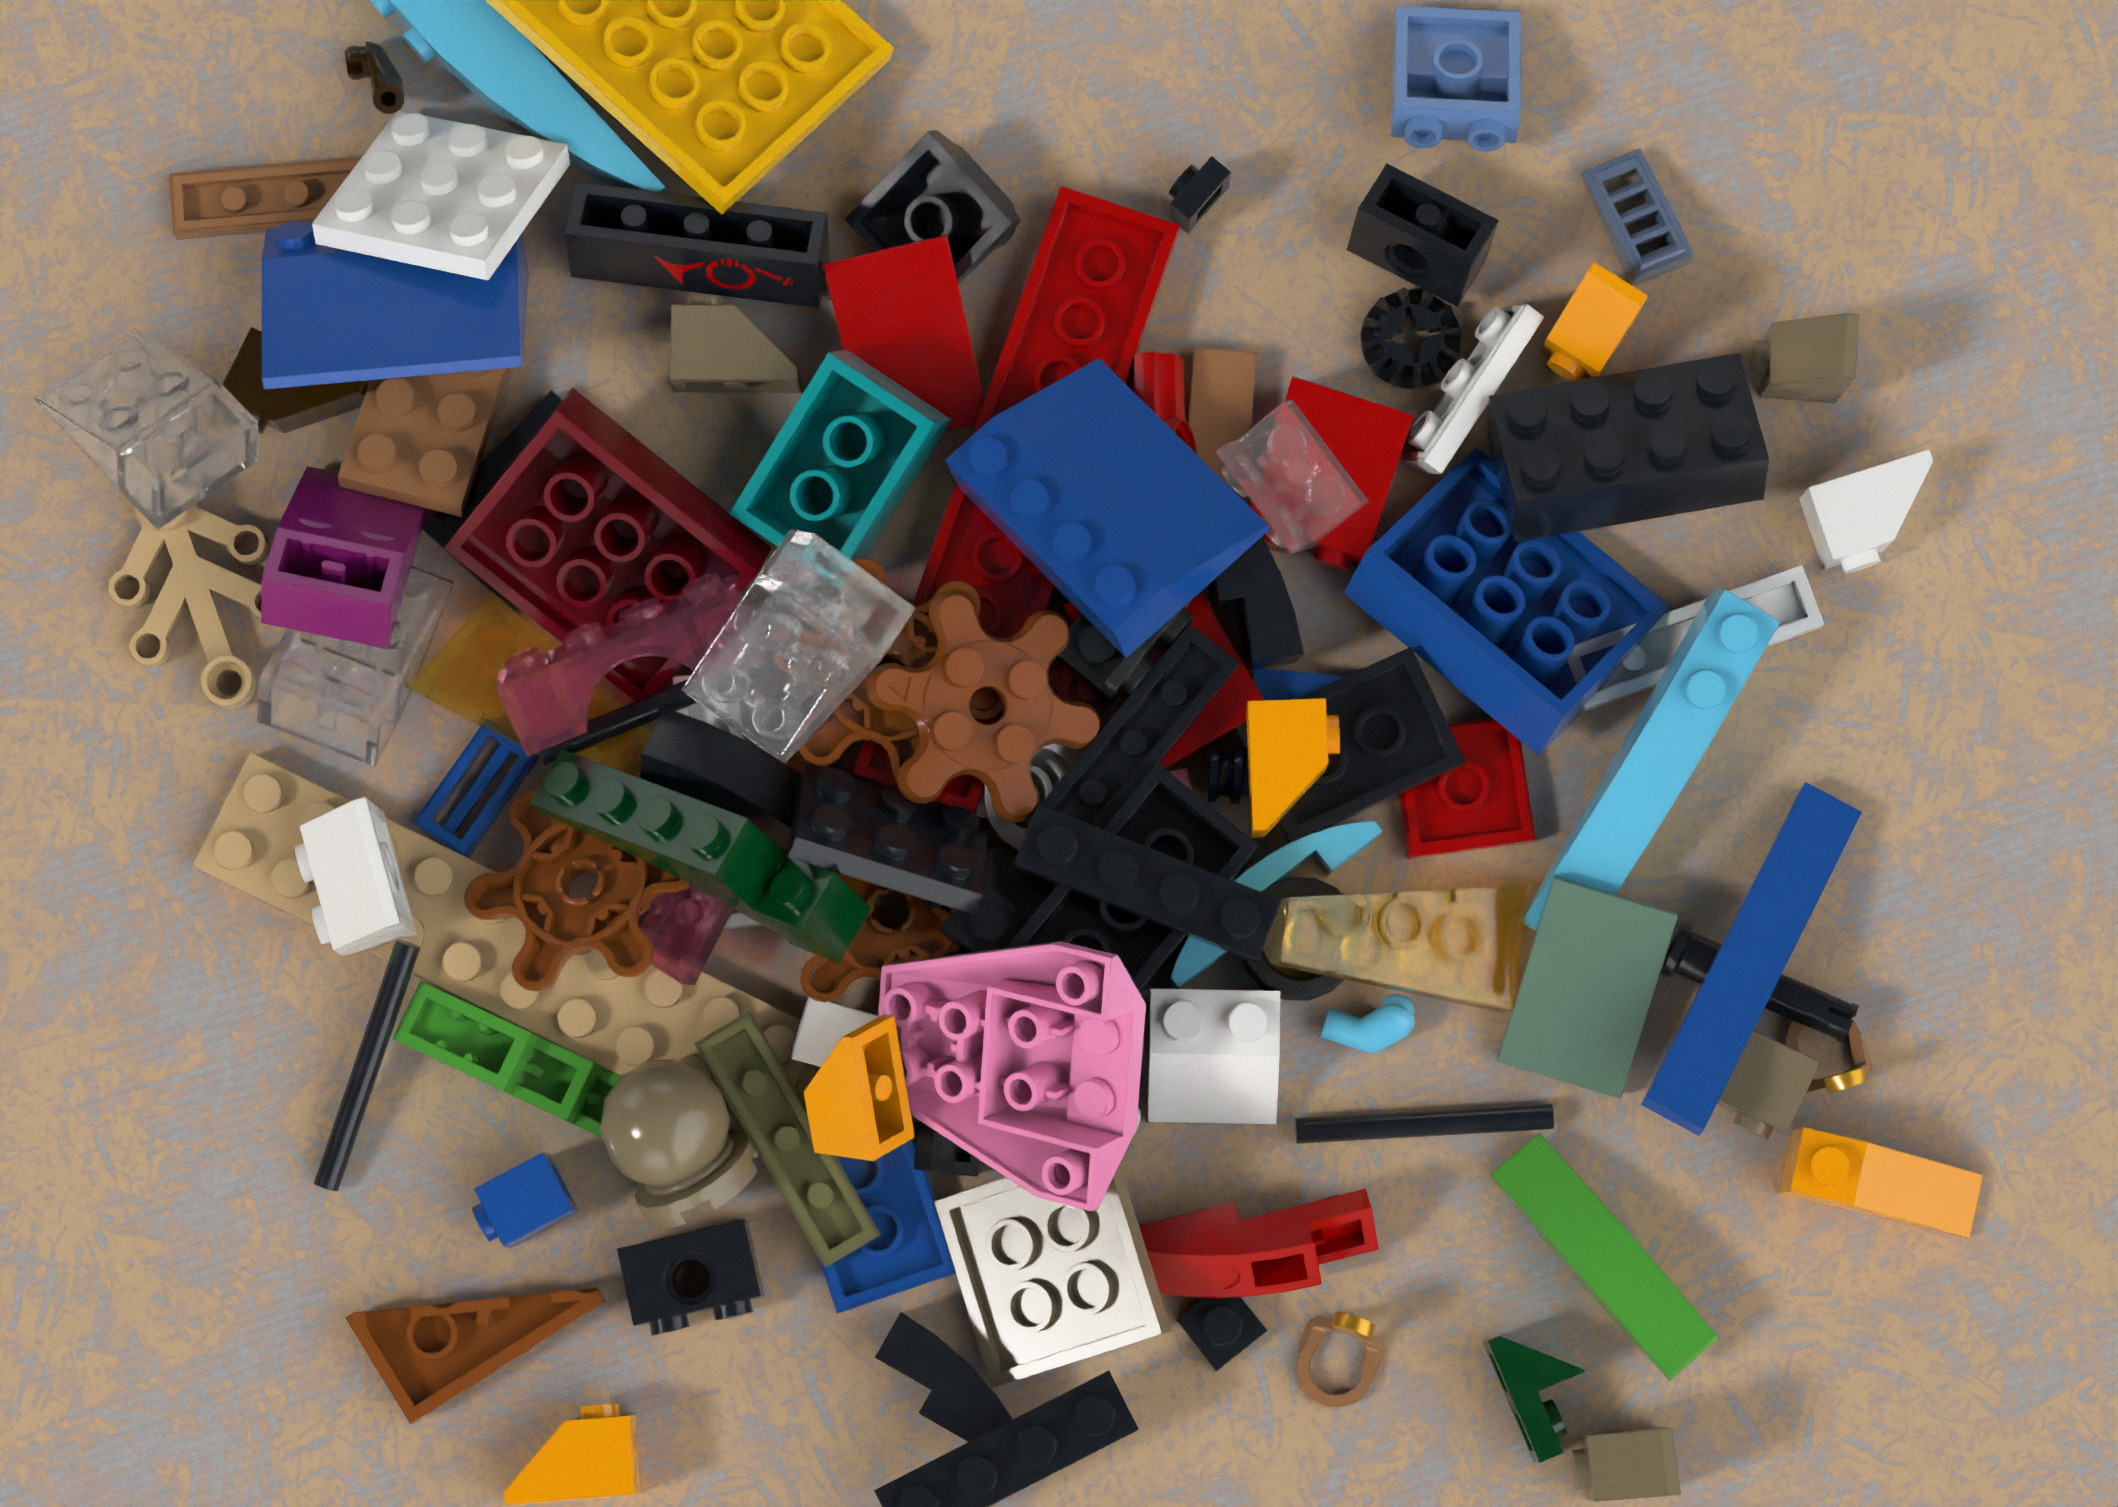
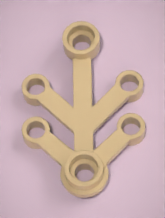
[108,475,269,709]

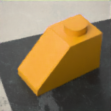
[1540,262,1648,382]
[1246,698,1340,838]
[804,1014,915,1161]
[504,1403,641,1505]

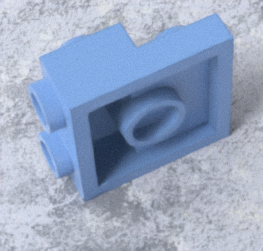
[1390,5,1521,152]

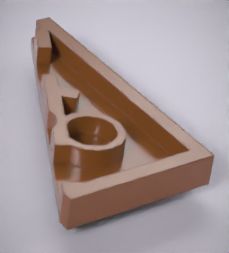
[345,1288,606,1424]

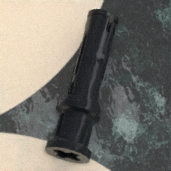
[1660,921,1859,1043]

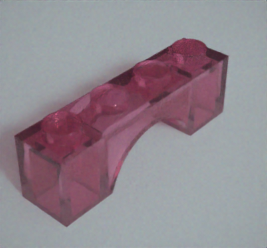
[495,573,766,757]

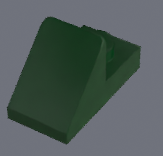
[1482,1336,1585,1463]

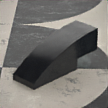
[1207,536,1304,669]
[640,708,800,850]
[875,1312,1013,1442]

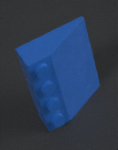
[262,221,529,389]
[945,358,1270,658]
[1344,447,1670,756]

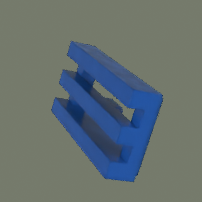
[413,718,540,858]

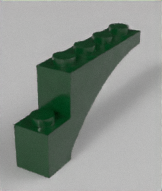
[529,749,871,963]

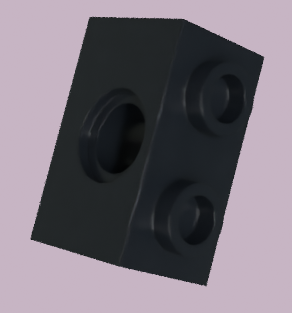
[1347,163,1499,307]
[617,1219,765,1336]

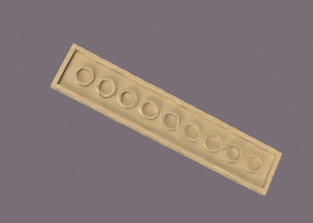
[192,752,808,1138]

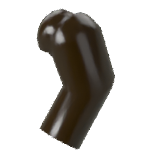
[345,41,404,114]

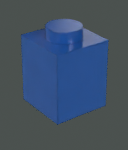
[472,1152,579,1248]

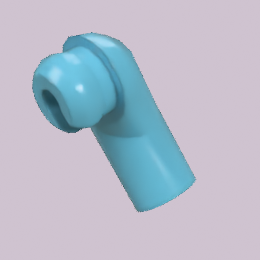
[1320,994,1415,1054]

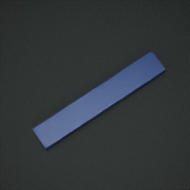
[1641,782,1862,1136]

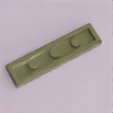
[694,1011,881,1268]

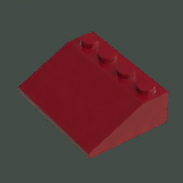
[443,388,772,701]

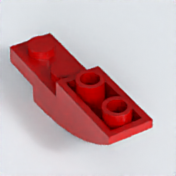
[1139,1189,1379,1298]

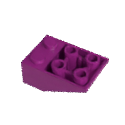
[261,466,428,649]

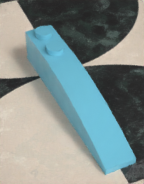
[367,0,667,193]
[1519,589,1780,931]

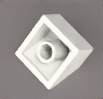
[295,797,417,956]
[1147,989,1280,1125]

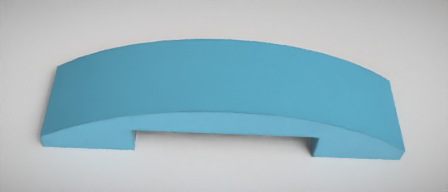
[1169,821,1382,989]

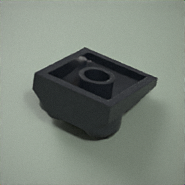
[845,130,1021,285]

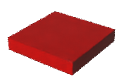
[1398,718,1536,860]

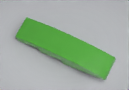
[392,981,621,1138]
[1490,1133,1718,1381]

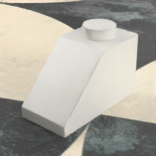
[1799,449,1933,574]

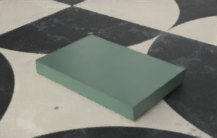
[1497,875,1678,1099]

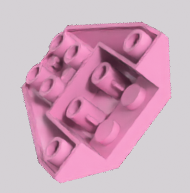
[878,941,1146,1212]

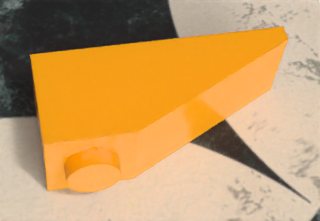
[1778,1127,1983,1238]

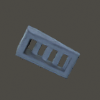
[1581,148,1694,286]

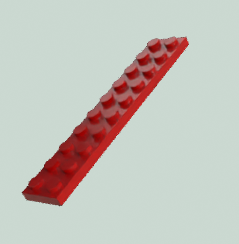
[853,186,1180,815]

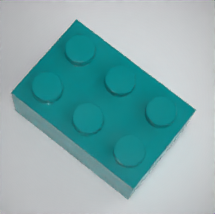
[729,350,952,584]

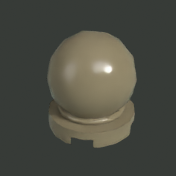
[600,1059,759,1229]

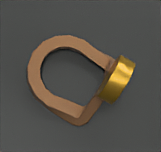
[1783,1018,1871,1093]
[1295,1311,1384,1409]

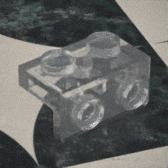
[1216,399,1369,553]

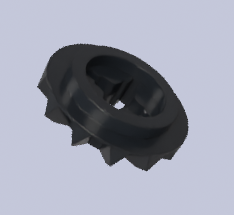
[1361,287,1462,389]

